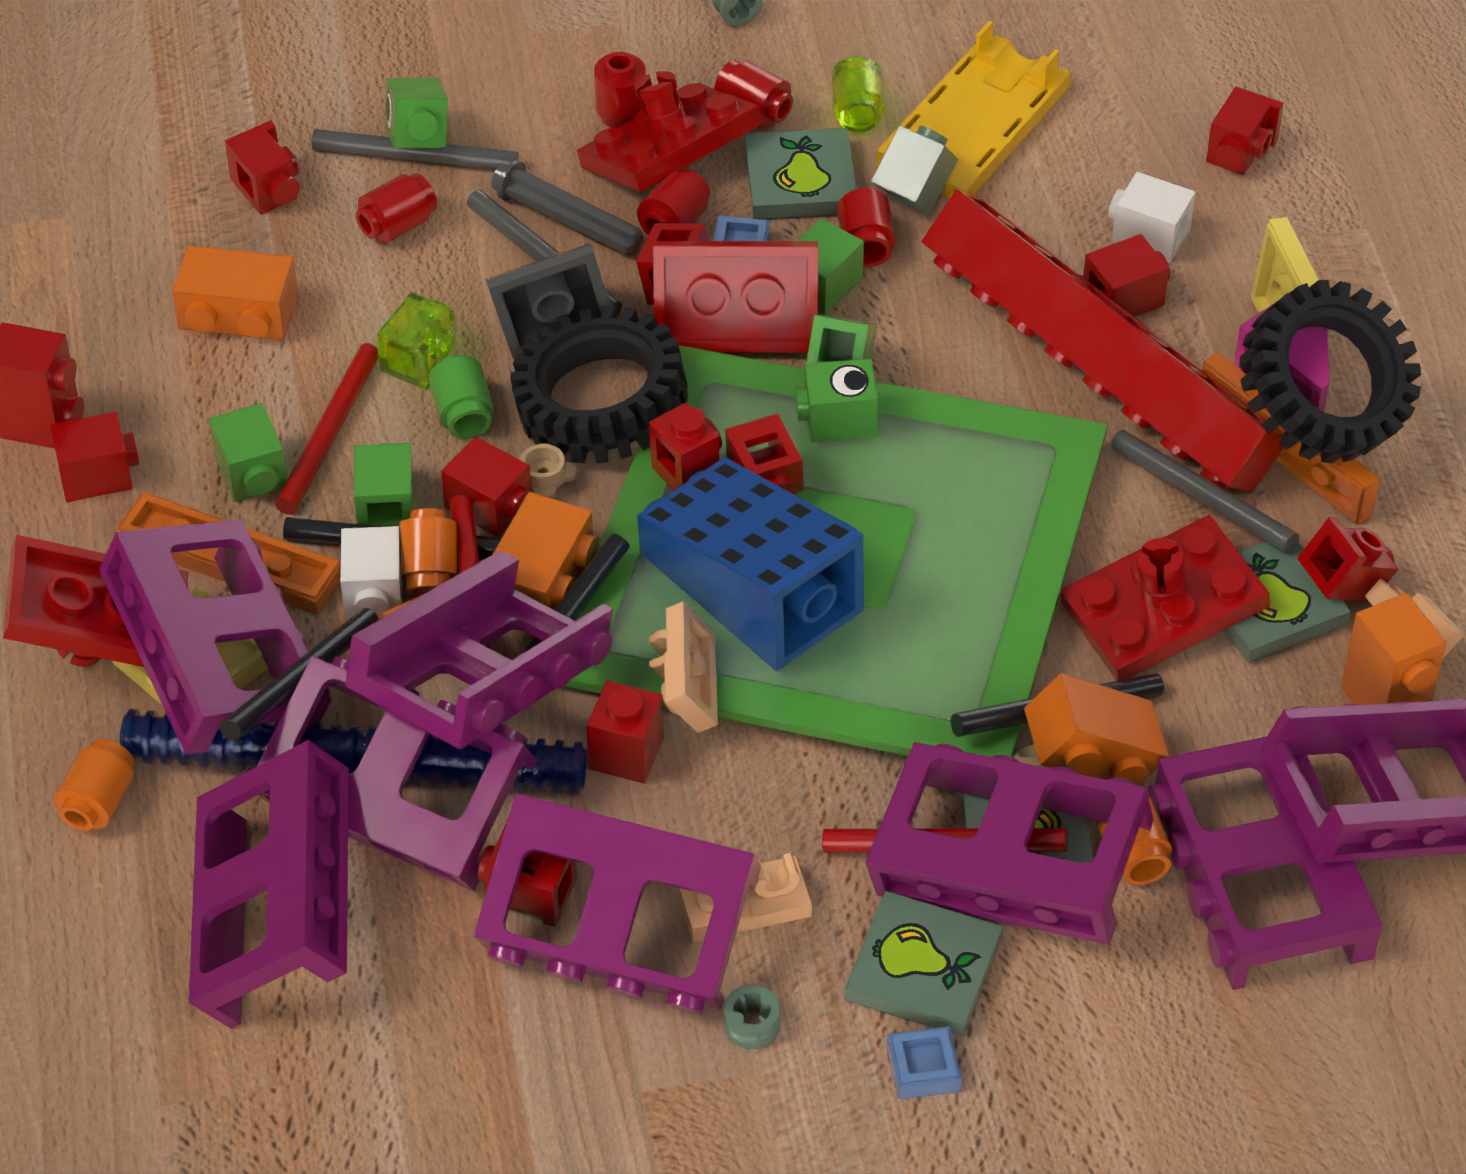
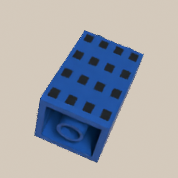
[637,457,864,672]

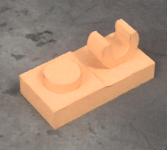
[649,601,718,733]
[677,853,812,943]

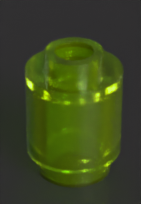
[831,56,885,133]

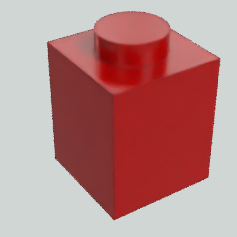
[1083,234,1170,317]
[50,411,140,502]
[441,436,531,537]
[586,680,664,784]

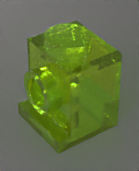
[376,292,456,390]

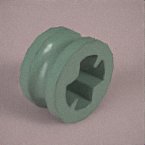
[712,0,762,26]
[724,985,780,1049]

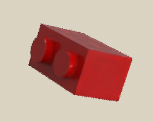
[0,322,84,449]

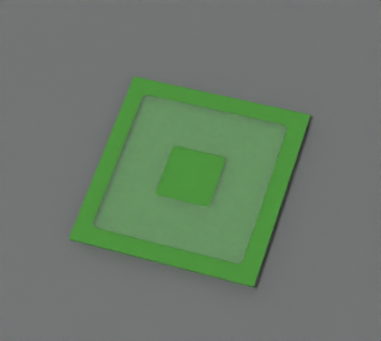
[565,345,1108,758]

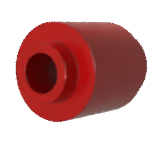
[594,52,646,128]
[714,60,793,128]
[637,169,710,236]
[356,173,437,244]
[837,188,895,267]

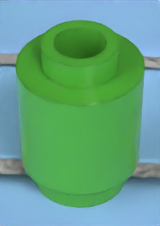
[428,355,494,439]

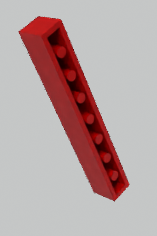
[921,188,1284,493]

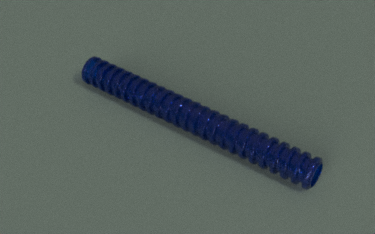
[120,708,587,795]

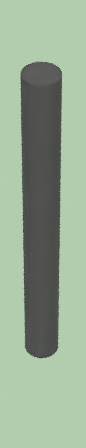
[312,129,519,170]
[467,190,623,315]
[1111,430,1299,553]

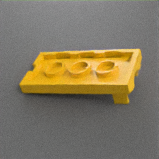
[876,20,1071,199]

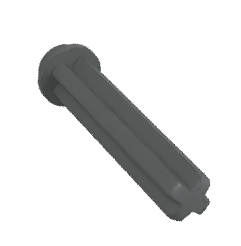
[491,160,644,255]

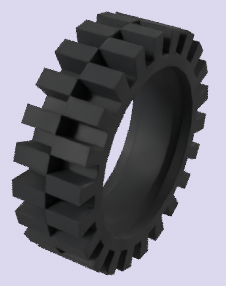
[1239,280,1421,463]
[510,306,688,463]

